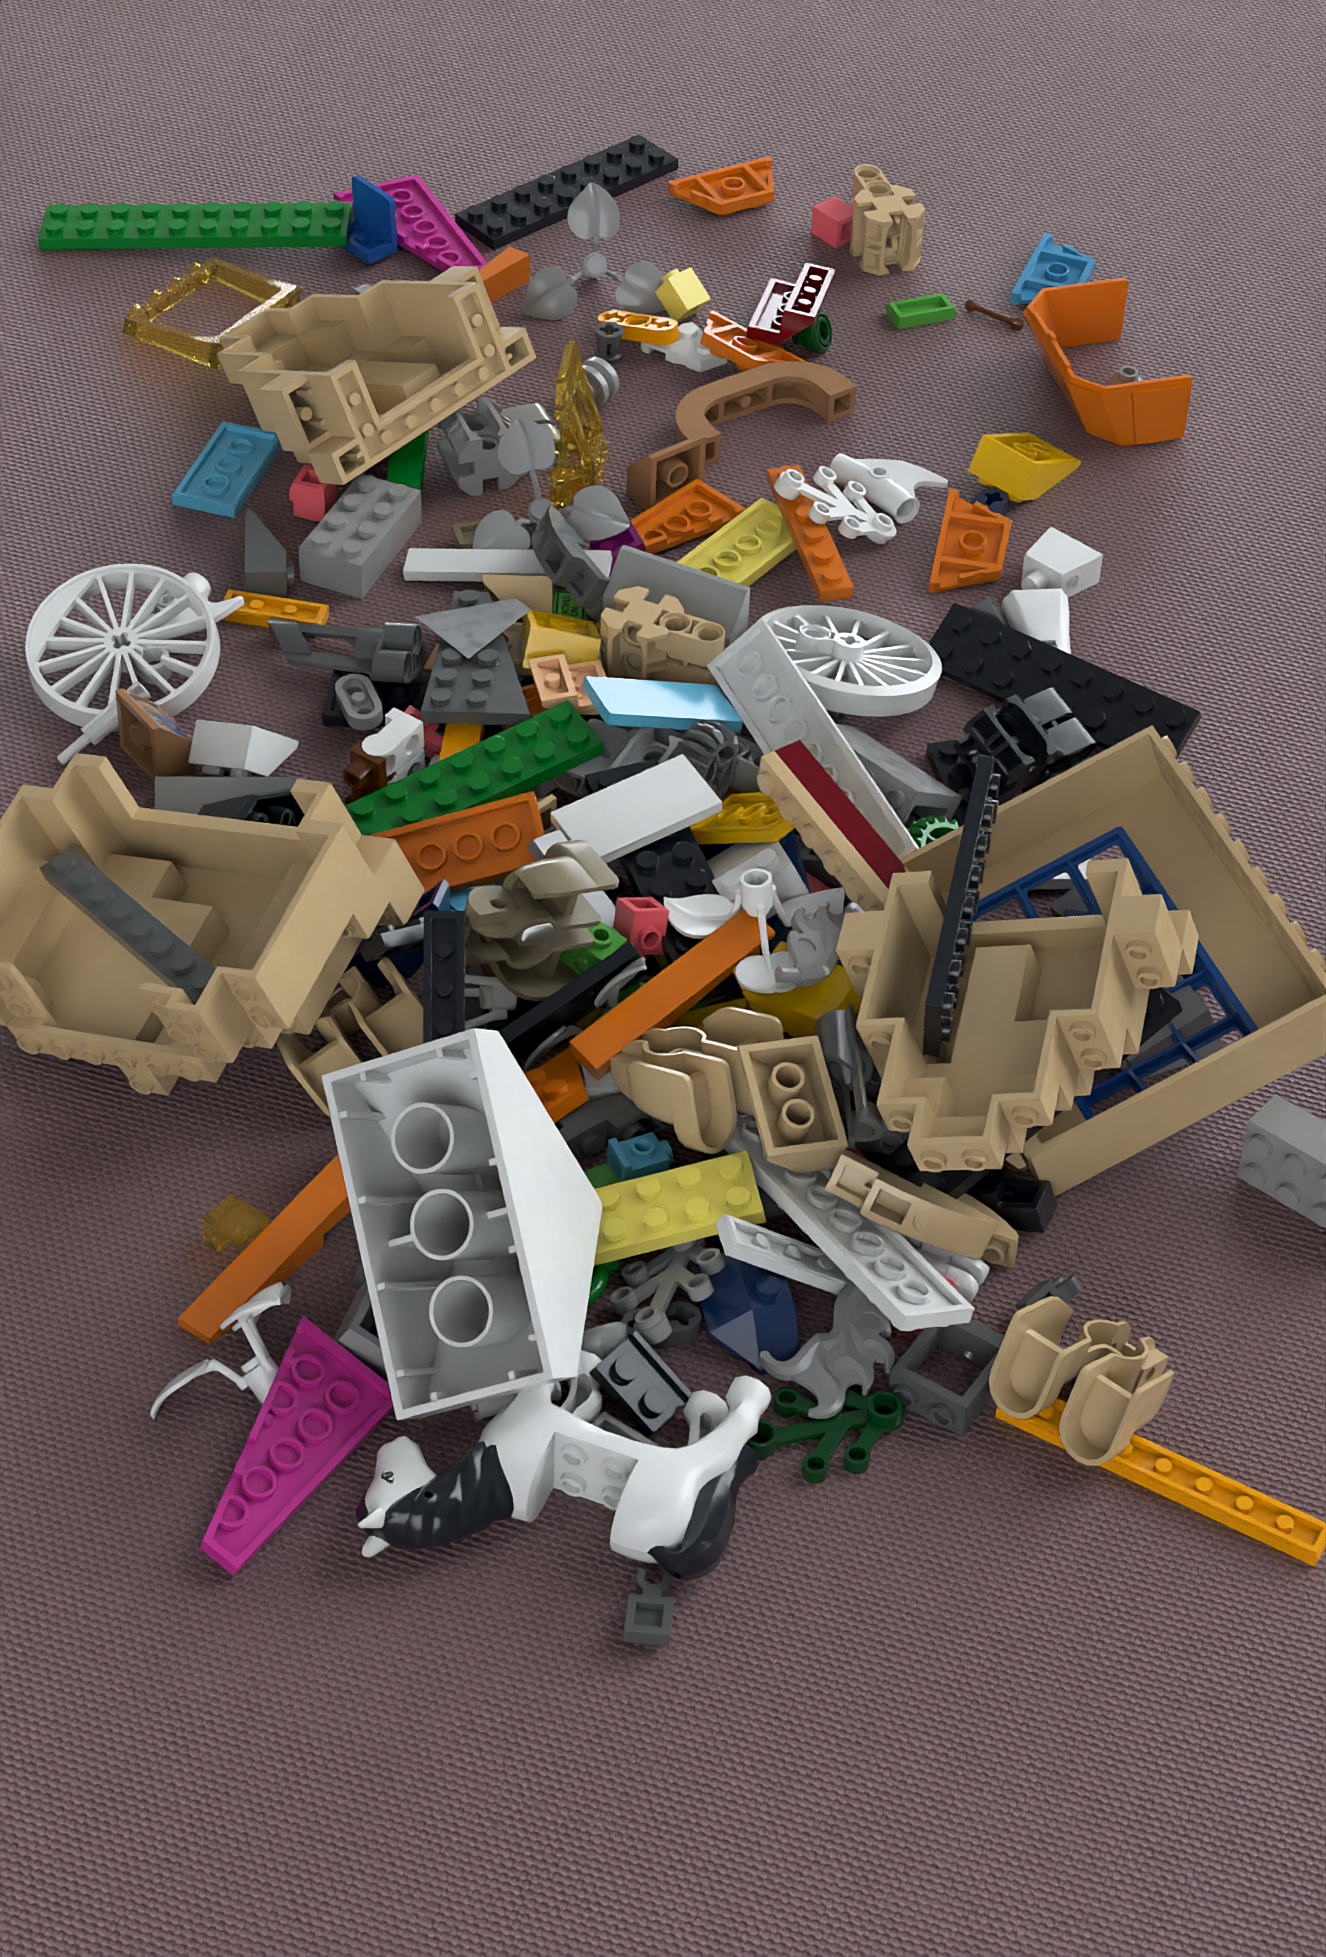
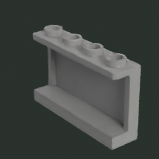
[836,724,963,824]

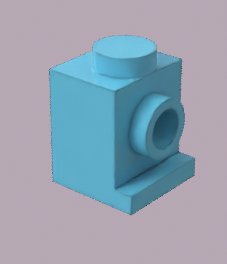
[607,1132,673,1182]

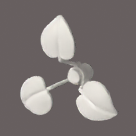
[664,869,845,994]
[150,1282,292,1420]

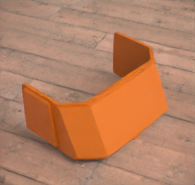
[1023,278,1193,446]

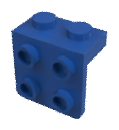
[343,175,398,265]

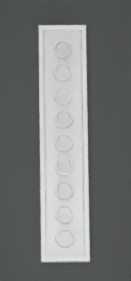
[707,619,919,859]
[724,1111,974,1331]

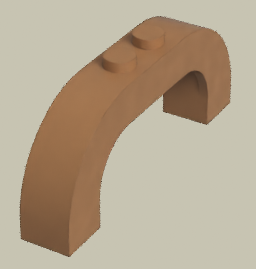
[674,361,857,466]

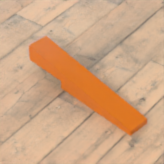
[479,247,530,303]
[569,909,775,1081]
[178,1153,351,1345]

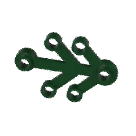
[746,1387,905,1484]

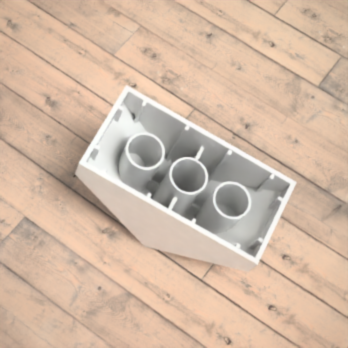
[321,1028,602,1420]

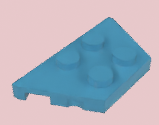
[1010,233,1096,304]

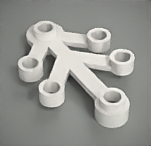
[774,466,896,544]

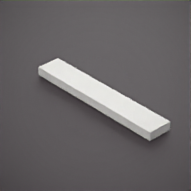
[403,548,612,582]

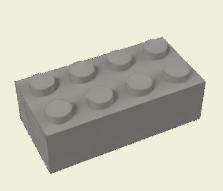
[298,474,422,599]
[1237,1094,1326,1228]

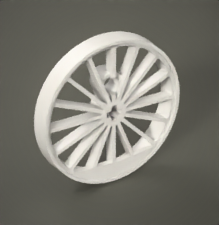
[25,564,220,732]
[759,605,942,717]

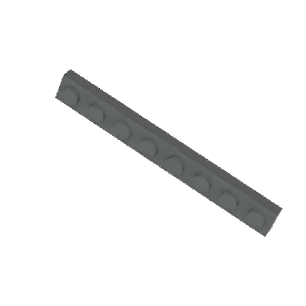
[40,846,216,1005]

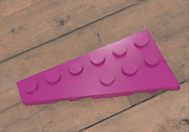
[333,174,488,272]
[200,1315,394,1577]

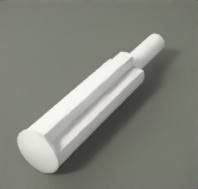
[57,681,151,764]

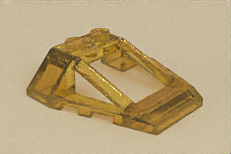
[550,341,610,510]

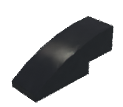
[965,1166,1057,1233]

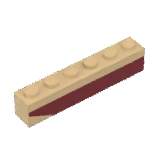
[757,740,910,912]

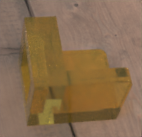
[203,1193,269,1253]

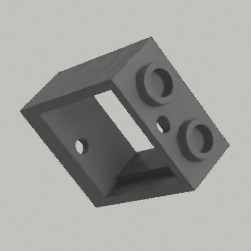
[888,1319,1004,1436]

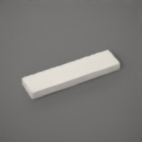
[715,1214,851,1295]

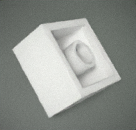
[188,720,299,777]

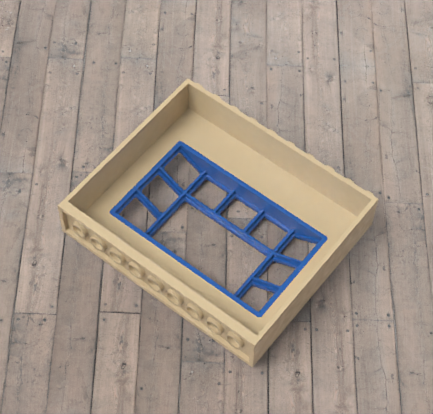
[900,725,1326,1197]

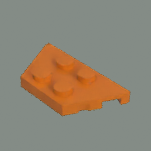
[668,156,774,215]
[700,310,806,371]
[928,488,1012,593]
[525,1047,589,1123]

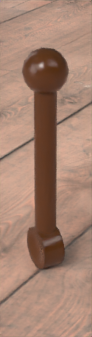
[965,299,1024,330]

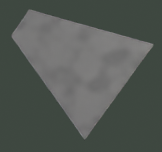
[415,598,531,659]

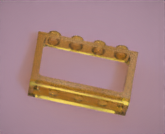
[123,257,302,370]

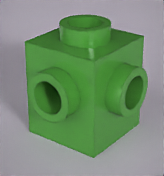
[559,921,627,976]

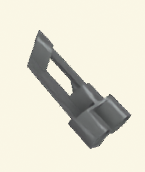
[266,618,426,684]
[814,1003,884,1150]

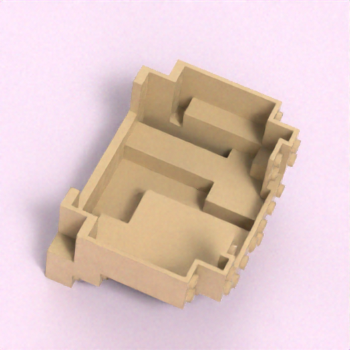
[0,753,424,1095]

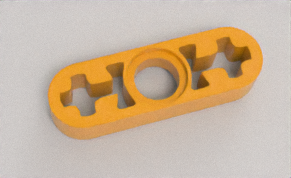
[598,310,679,345]

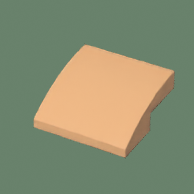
[528,653,606,715]

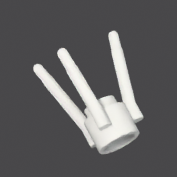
[465,974,517,1031]

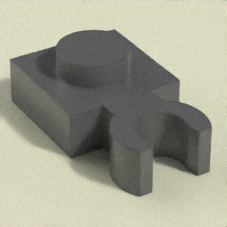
[623,1568,674,1646]

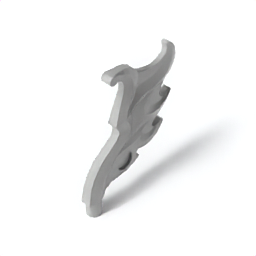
[774,902,863,987]
[759,1281,895,1419]

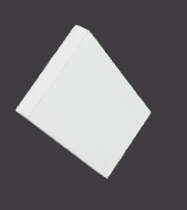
[551,754,722,863]

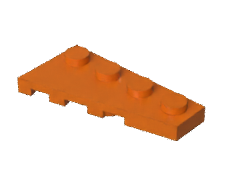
[630,478,746,554]

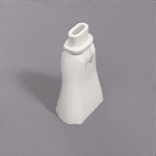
[1001,588,1071,654]

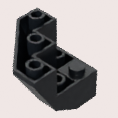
[197,788,305,827]

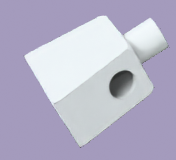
[1021,527,1103,597]

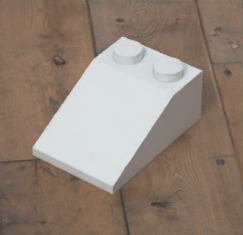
[707,842,810,920]

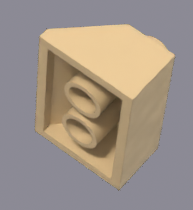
[737,1035,849,1173]

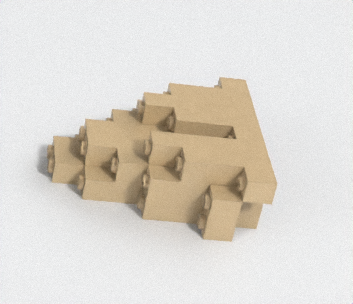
[217,266,537,485]
[836,858,1199,1172]

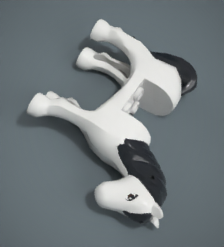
[355,1350,772,1581]

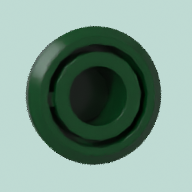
[792,309,832,354]

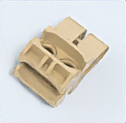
[850,164,925,276]
[600,586,725,691]

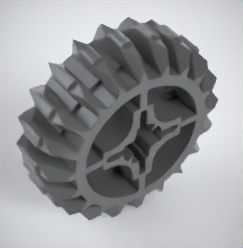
[672,719,739,800]

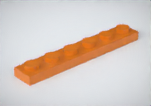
[767,465,854,602]

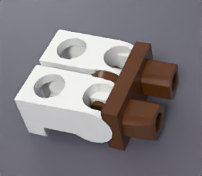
[343,708,425,805]

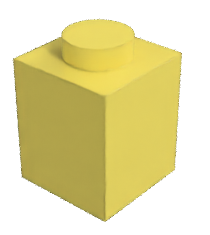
[655,267,711,322]

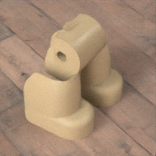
[276,957,423,1118]
[610,1006,784,1154]
[989,1296,1176,1466]

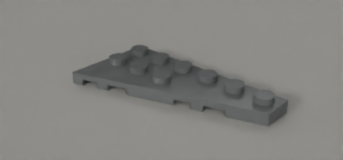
[421,589,530,726]

